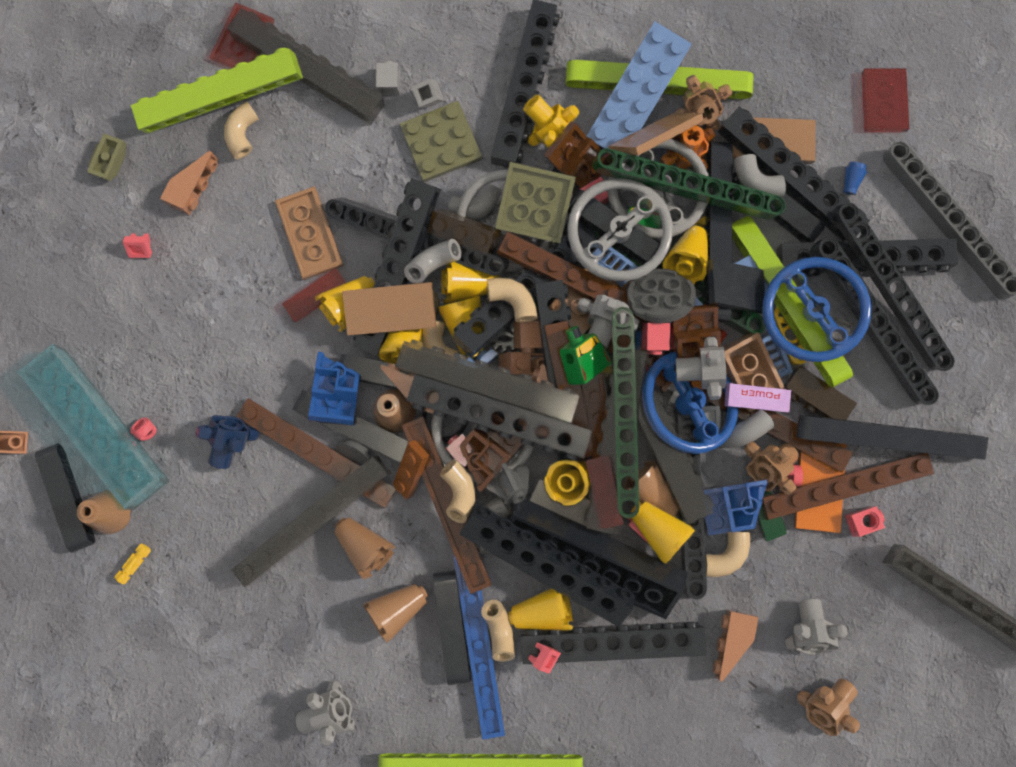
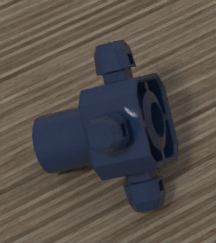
[195,415,259,469]

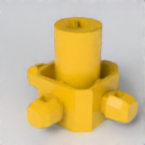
[523,95,579,148]

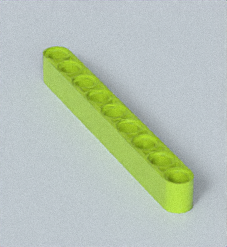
[565,60,754,99]
[732,215,853,388]
[378,753,583,767]

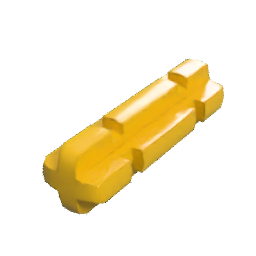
[115,543,151,585]

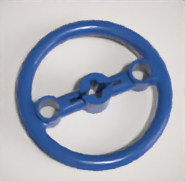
[762,257,872,362]
[642,351,738,454]

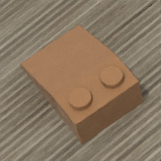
[724,332,786,412]

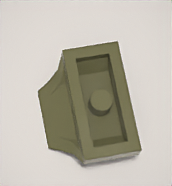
[87,133,126,182]

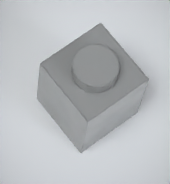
[376,61,400,96]
[411,79,444,109]

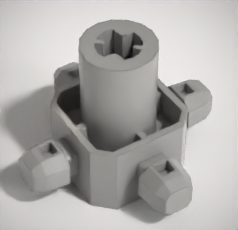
[577,295,639,350]
[676,337,726,400]
[785,599,848,655]
[296,681,355,745]

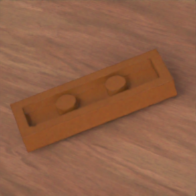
[393,440,429,500]

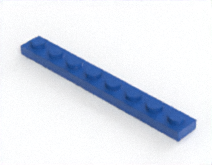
[453,555,505,740]

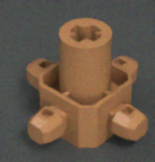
[674,75,732,131]
[744,442,798,495]
[797,679,860,736]

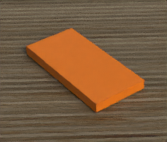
[794,443,846,533]

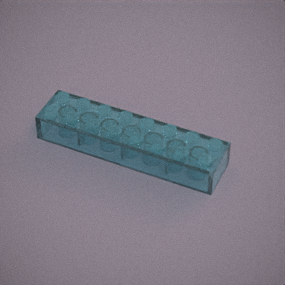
[18,344,169,510]

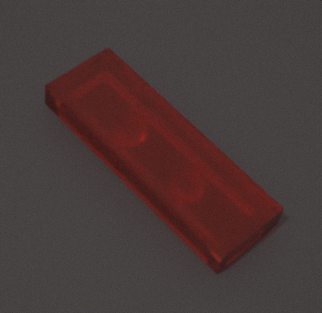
[282,268,346,323]
[586,455,624,529]

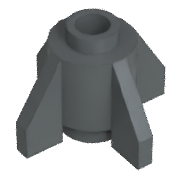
[486,463,530,504]

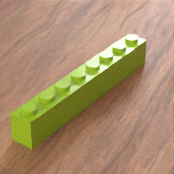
[131,48,303,134]

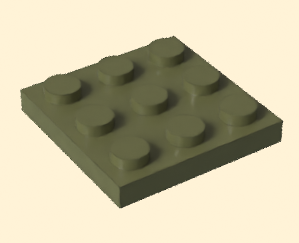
[400,101,482,182]
[495,162,576,243]

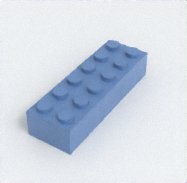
[587,21,692,150]

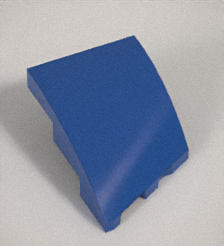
[308,351,360,425]
[702,480,767,535]

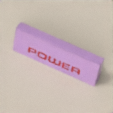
[724,383,791,412]

